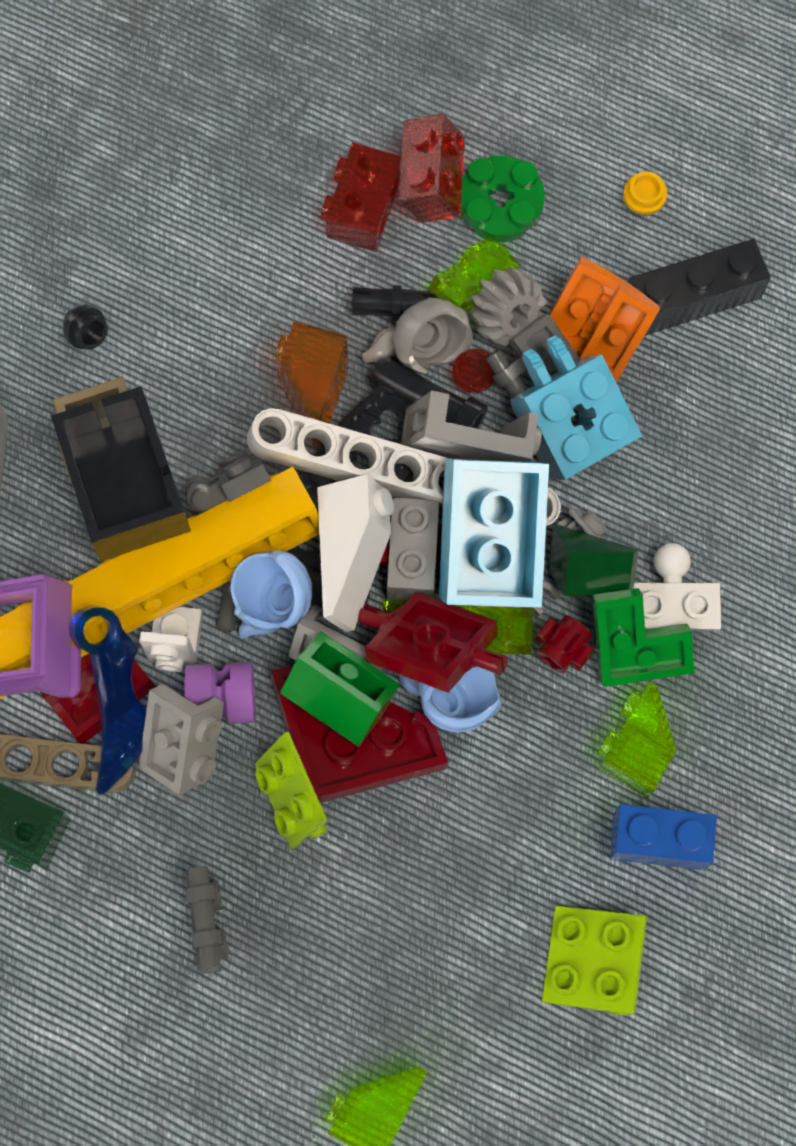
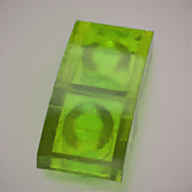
[428,237,522,313]

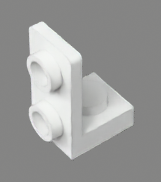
[139,607,203,672]

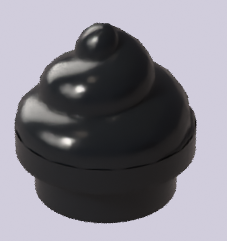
[63,304,108,350]

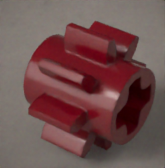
[535,615,594,674]

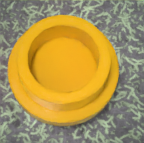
[623,172,667,215]

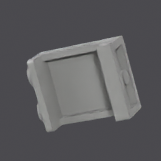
[401,391,542,461]

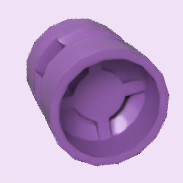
[185,661,256,724]

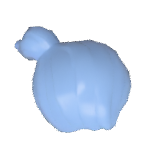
[230,550,312,639]
[399,667,502,733]

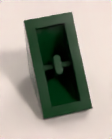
[548,525,638,596]

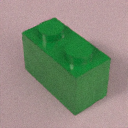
[280,631,400,747]

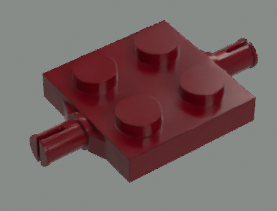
[358,592,508,693]

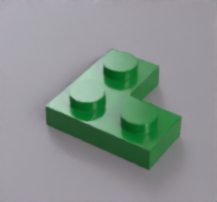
[592,588,695,687]

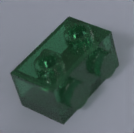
[0,784,71,873]

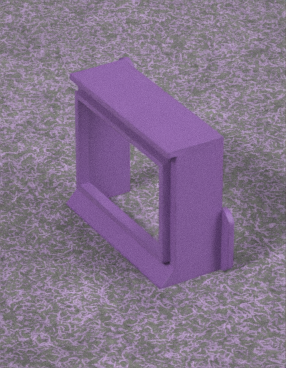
[0,574,81,698]

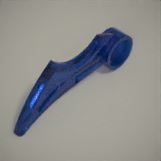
[69,605,147,795]

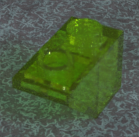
[597,681,677,799]

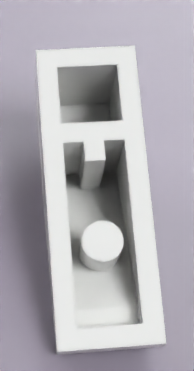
[317,474,394,632]

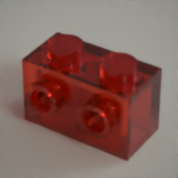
[398,113,465,223]
[320,142,403,252]

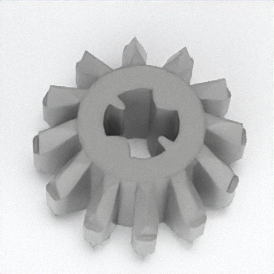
[468,267,547,347]

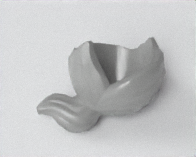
[362,298,473,375]

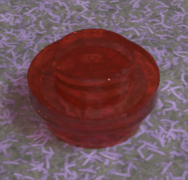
[452,349,494,394]

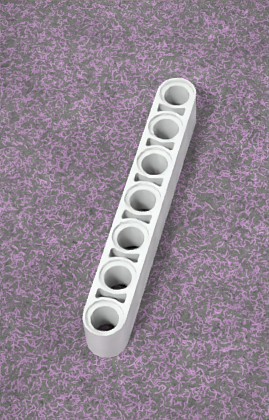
[247,408,561,527]

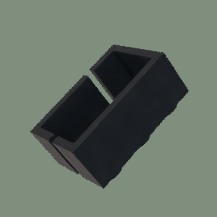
[51,386,191,561]

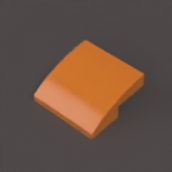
[549,256,660,383]

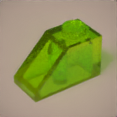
[325,1067,428,1146]

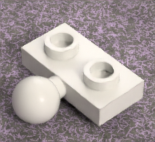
[633,543,721,631]

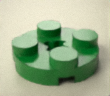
[457,156,545,242]

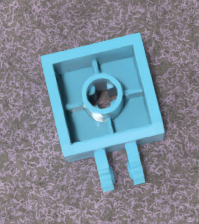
[510,335,642,480]

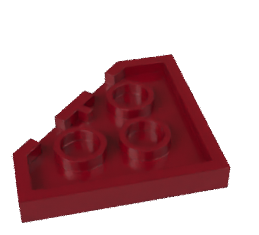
[271,665,449,803]

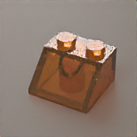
[275,320,349,449]

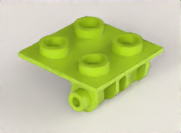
[255,731,329,850]
[542,906,648,1016]

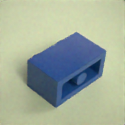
[610,804,717,870]

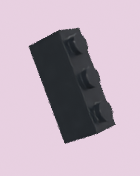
[628,238,771,336]

